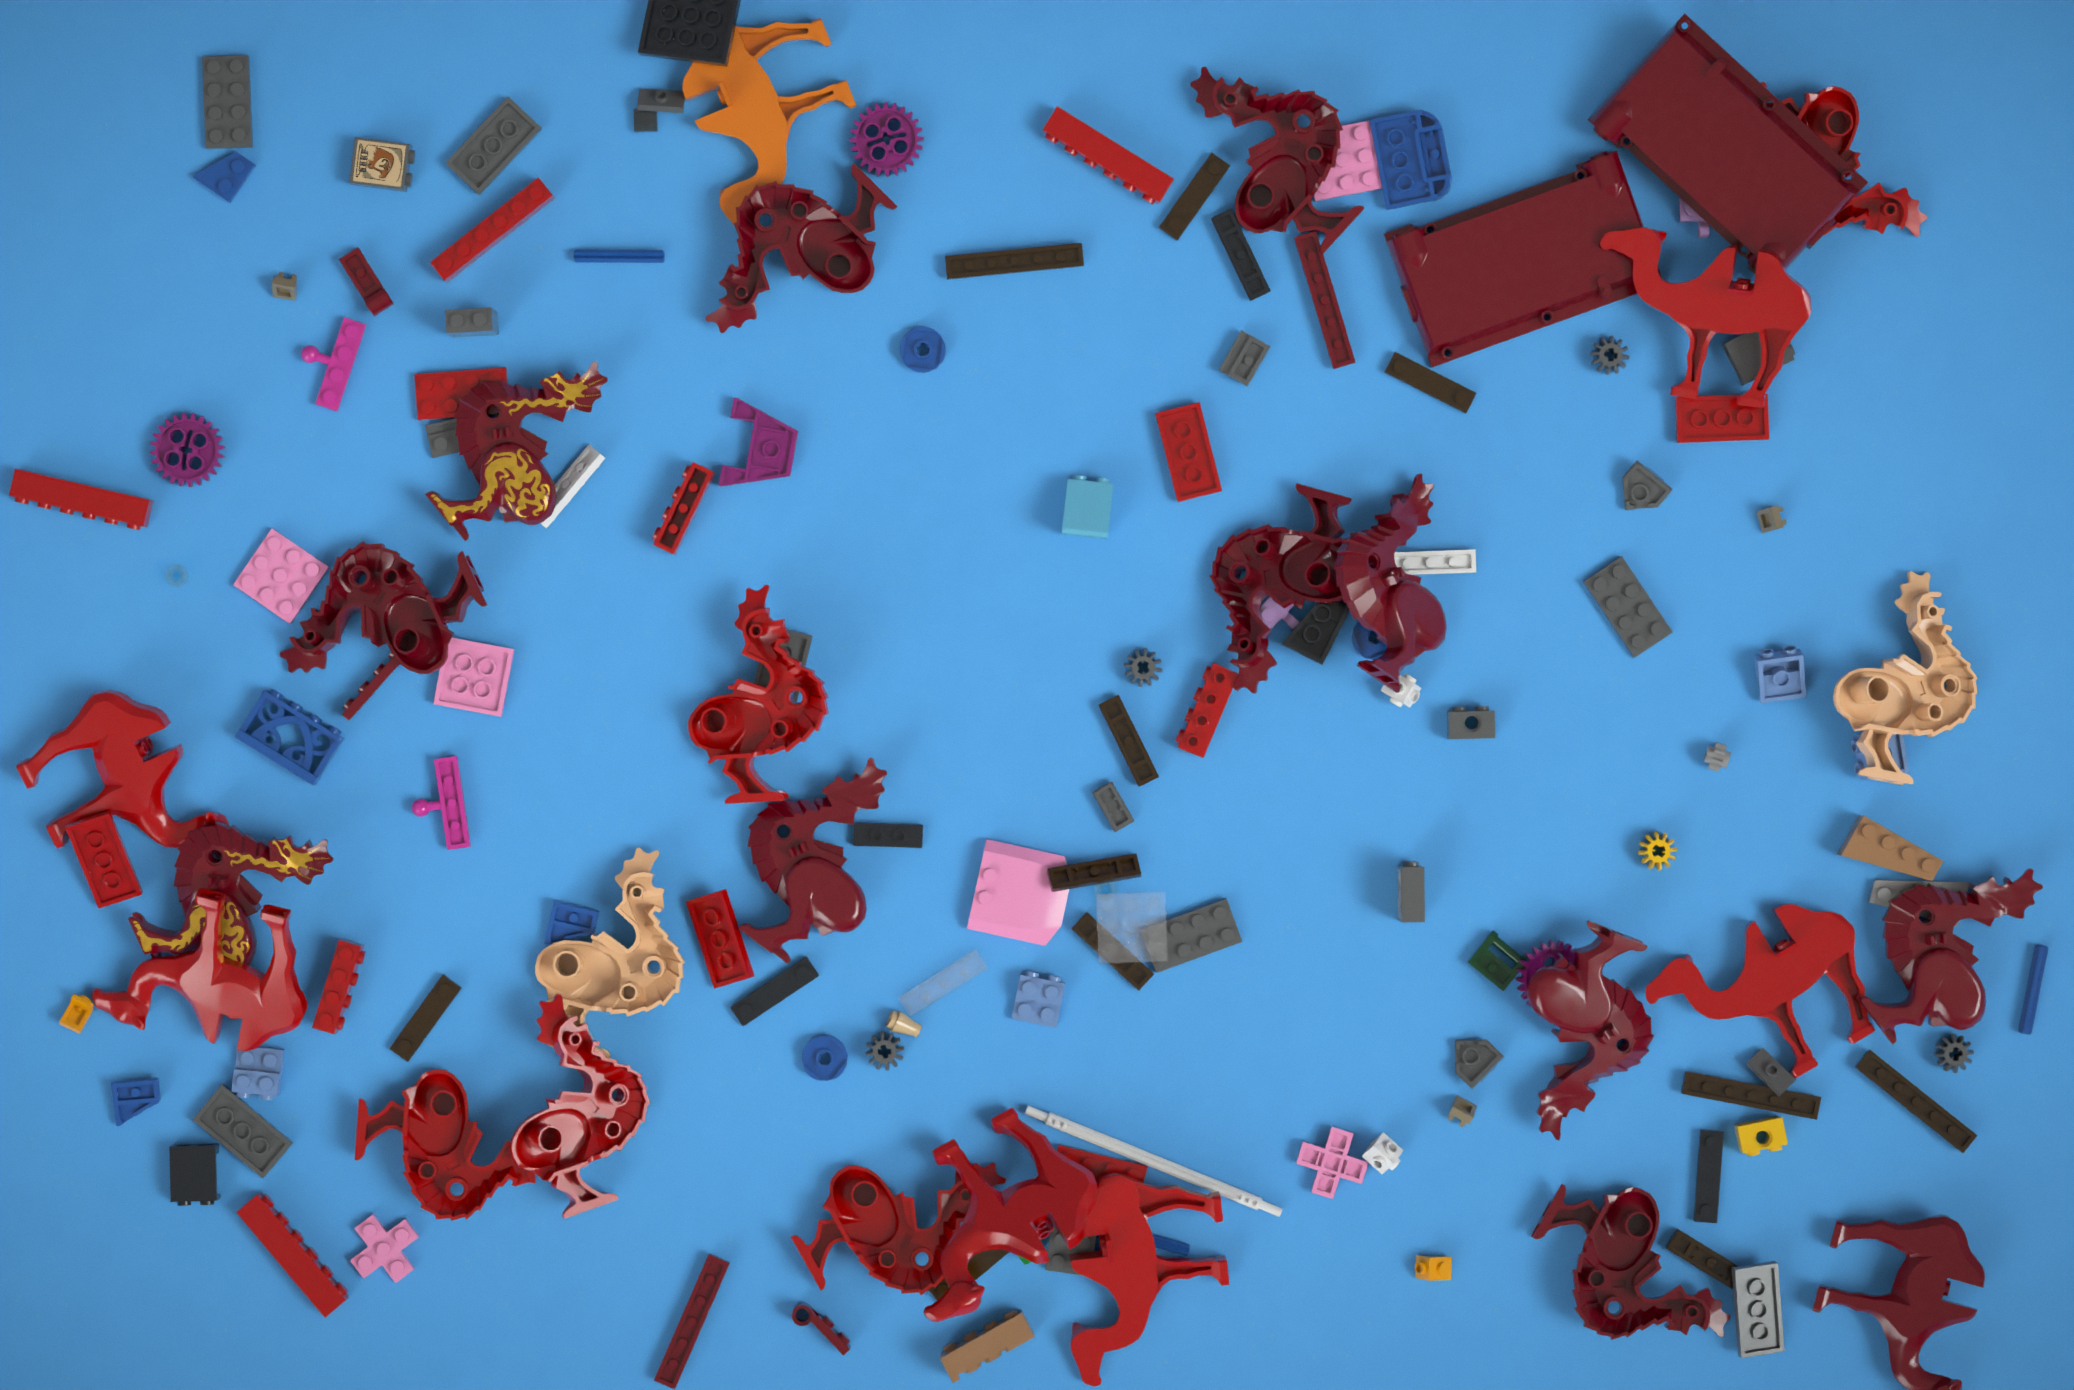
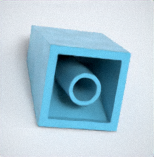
[1062,475,1113,539]

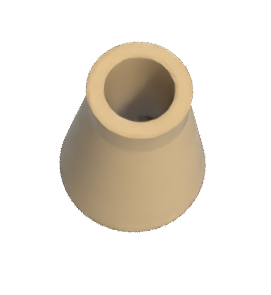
[886,1010,922,1037]

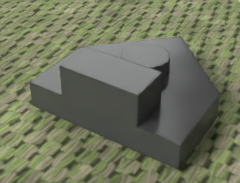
[1622,460,1673,510]
[1455,1040,1504,1089]

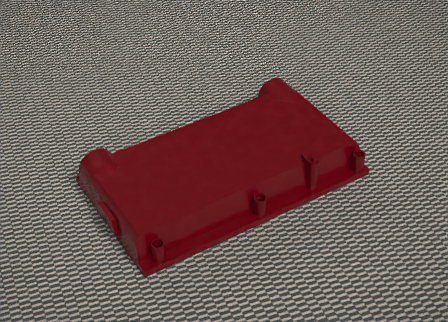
[1587,13,1868,274]
[1383,150,1663,368]

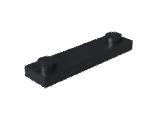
[1211,209,1271,301]
[730,957,820,1026]
[1693,1130,1724,1223]

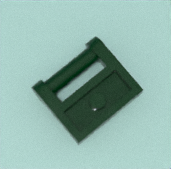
[1467,930,1528,991]

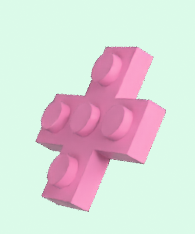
[1296,1126,1369,1199]
[350,1214,420,1283]

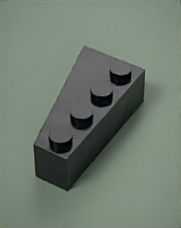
[1281,600,1350,665]

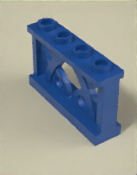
[235,689,344,785]

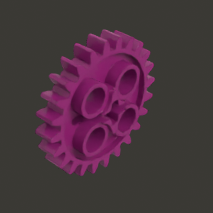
[849,102,924,177]
[150,413,226,487]
[1515,940,1576,1006]

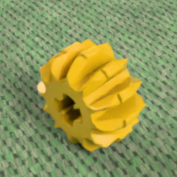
[1638,831,1677,870]

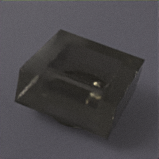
[633,109,658,133]

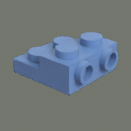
[1754,646,1806,703]
[1850,734,1909,780]
[1012,971,1065,1028]
[231,1047,284,1100]

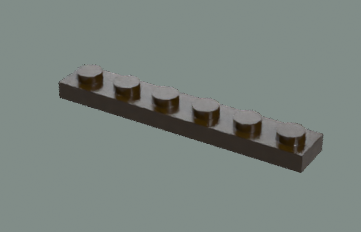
[945,243,1084,280]
[1855,1049,1978,1153]
[1681,1071,1821,1120]

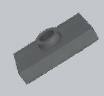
[637,89,685,113]
[1092,781,1134,832]
[1746,1048,1796,1096]

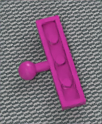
[301,317,366,412]
[411,756,471,850]

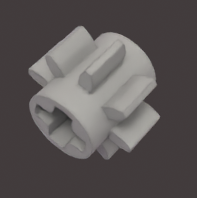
[1704,742,1731,772]

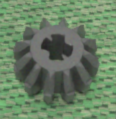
[1590,336,1629,375]
[1124,648,1162,687]
[865,1031,904,1071]
[1934,1034,1974,1073]

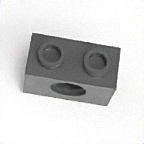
[1447,706,1495,739]

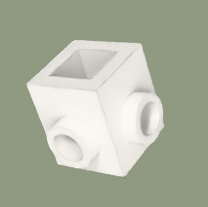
[1381,673,1421,708]
[1362,1132,1404,1174]

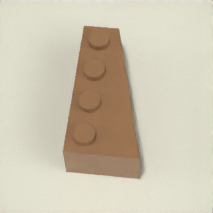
[1836,815,1943,881]
[940,1309,1035,1383]

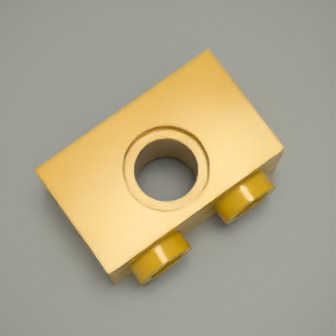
[1734,1115,1788,1156]

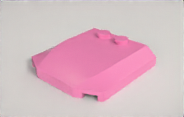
[967,839,1069,946]

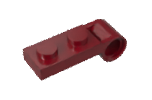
[339,248,394,316]
[792,1302,851,1356]

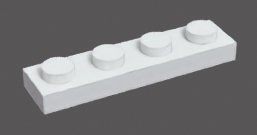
[540,445,605,528]
[1394,549,1476,575]

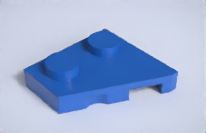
[193,151,256,203]
[544,900,599,944]
[111,1078,161,1126]

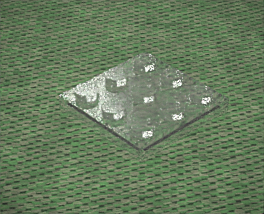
[1096,892,1168,963]

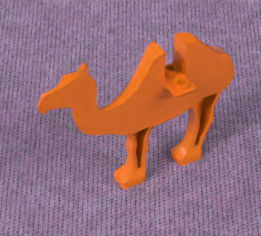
[682,18,856,225]

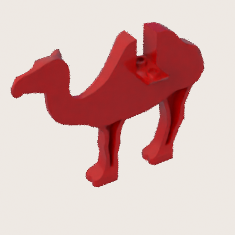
[1600,227,1812,408]
[16,690,229,859]
[91,888,308,1051]
[1645,904,1875,1078]
[924,1108,1098,1322]
[1069,1172,1229,1387]

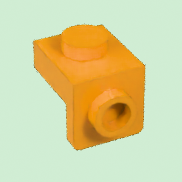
[59,994,94,1034]
[1415,1255,1452,1281]

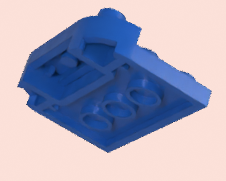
[1370,110,1452,210]

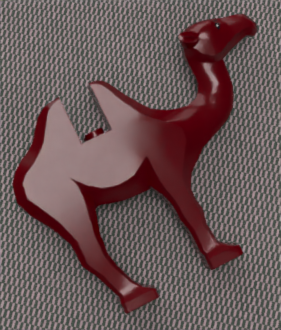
[1812,1214,1985,1390]

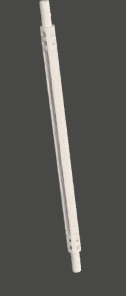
[1025,1105,1283,1217]

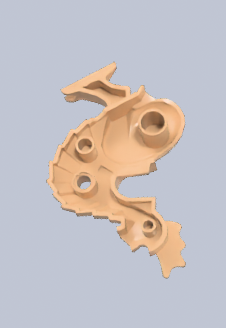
[1832,571,1978,785]
[535,847,686,1058]

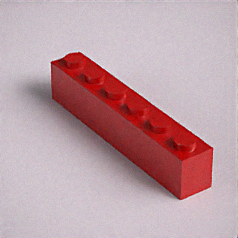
[1043,106,1174,205]
[430,177,555,283]
[9,469,153,530]
[236,1193,349,1318]

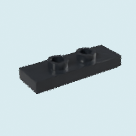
[853,823,923,848]

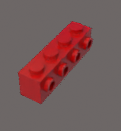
[652,462,715,555]
[1175,663,1239,758]
[312,938,366,1034]

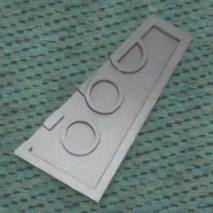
[1868,880,1969,927]

